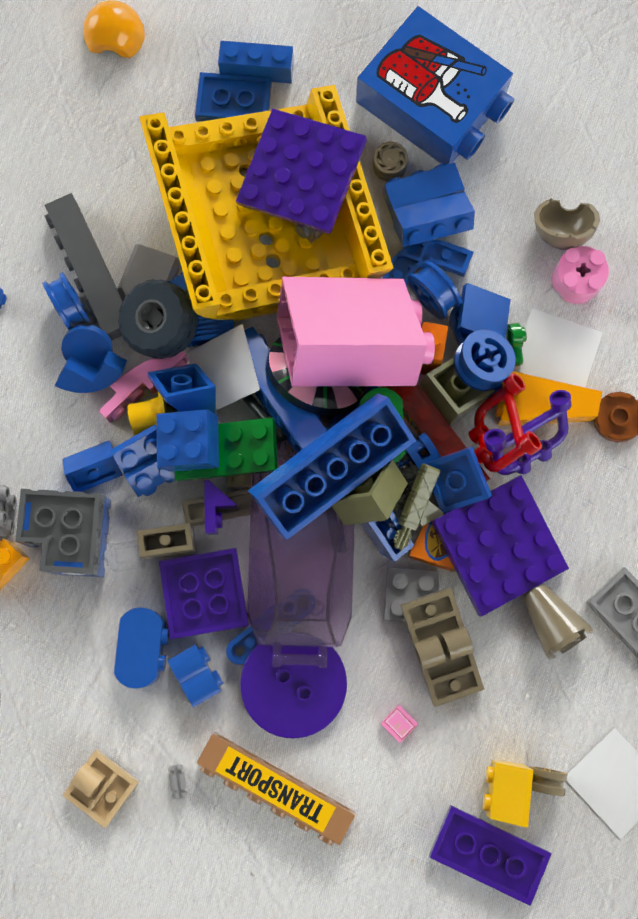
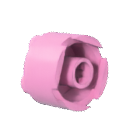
[552,246,609,304]

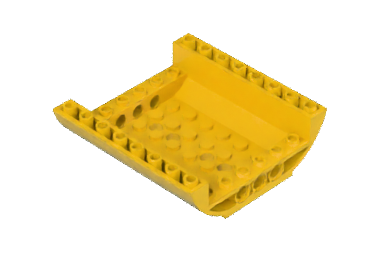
[139,85,393,321]

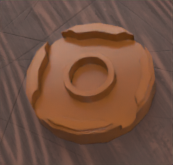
[593,391,638,443]

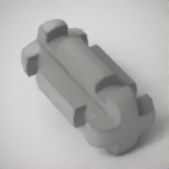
[168,764,188,799]

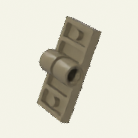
[400,588,485,707]

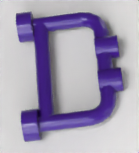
[484,390,572,475]

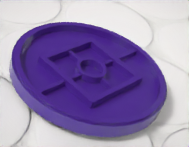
[240,630,347,739]

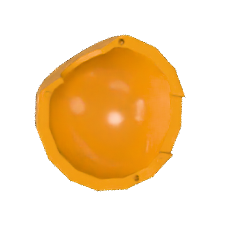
[83,0,145,58]

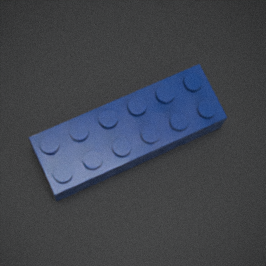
[248,394,416,540]

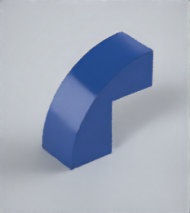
[54,351,127,393]

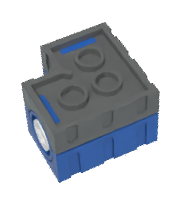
[15,489,111,577]

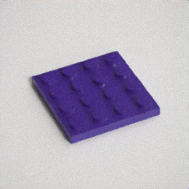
[236,108,367,234]
[431,475,569,617]

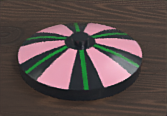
[266,337,366,415]

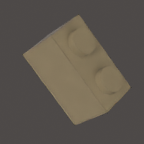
[137,523,196,560]

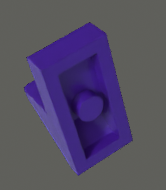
[204,480,238,535]

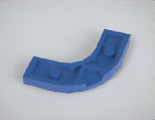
[382,240,474,287]

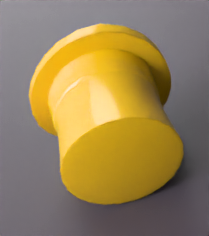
[128,392,175,435]

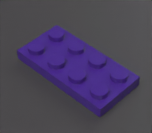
[429,805,552,906]

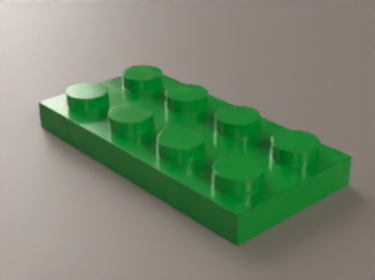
[174,418,278,481]

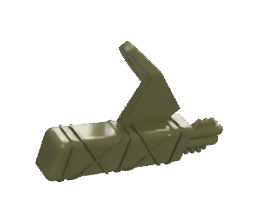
[393,463,444,550]

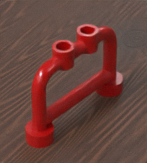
[468,373,542,472]

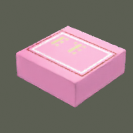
[380,704,418,743]

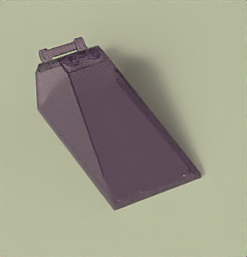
[247,440,355,668]

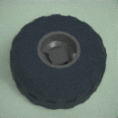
[118,279,198,359]

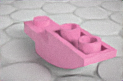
[99,351,190,423]

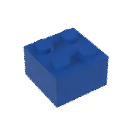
[157,409,219,472]

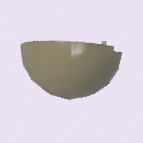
[534,198,600,250]

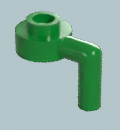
[506,323,527,366]

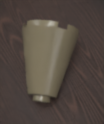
[523,584,593,660]

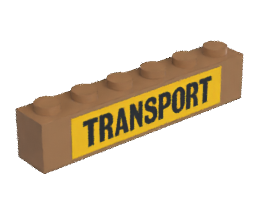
[196,732,355,846]

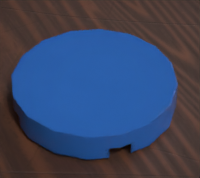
[61,325,113,369]

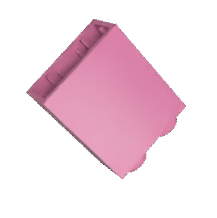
[276,277,435,386]

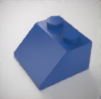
[148,363,216,414]

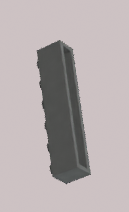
[44,193,123,341]

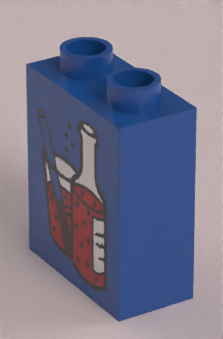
[356,6,515,164]

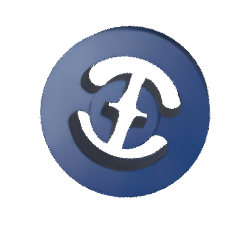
[407,261,462,320]
[42,272,91,330]
[454,330,516,391]

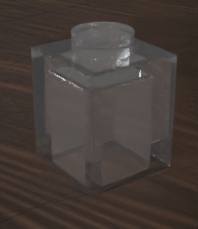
[105,540,146,571]

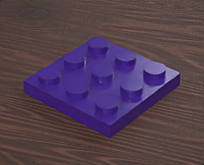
[159,548,249,640]

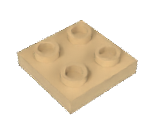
[62,749,140,828]

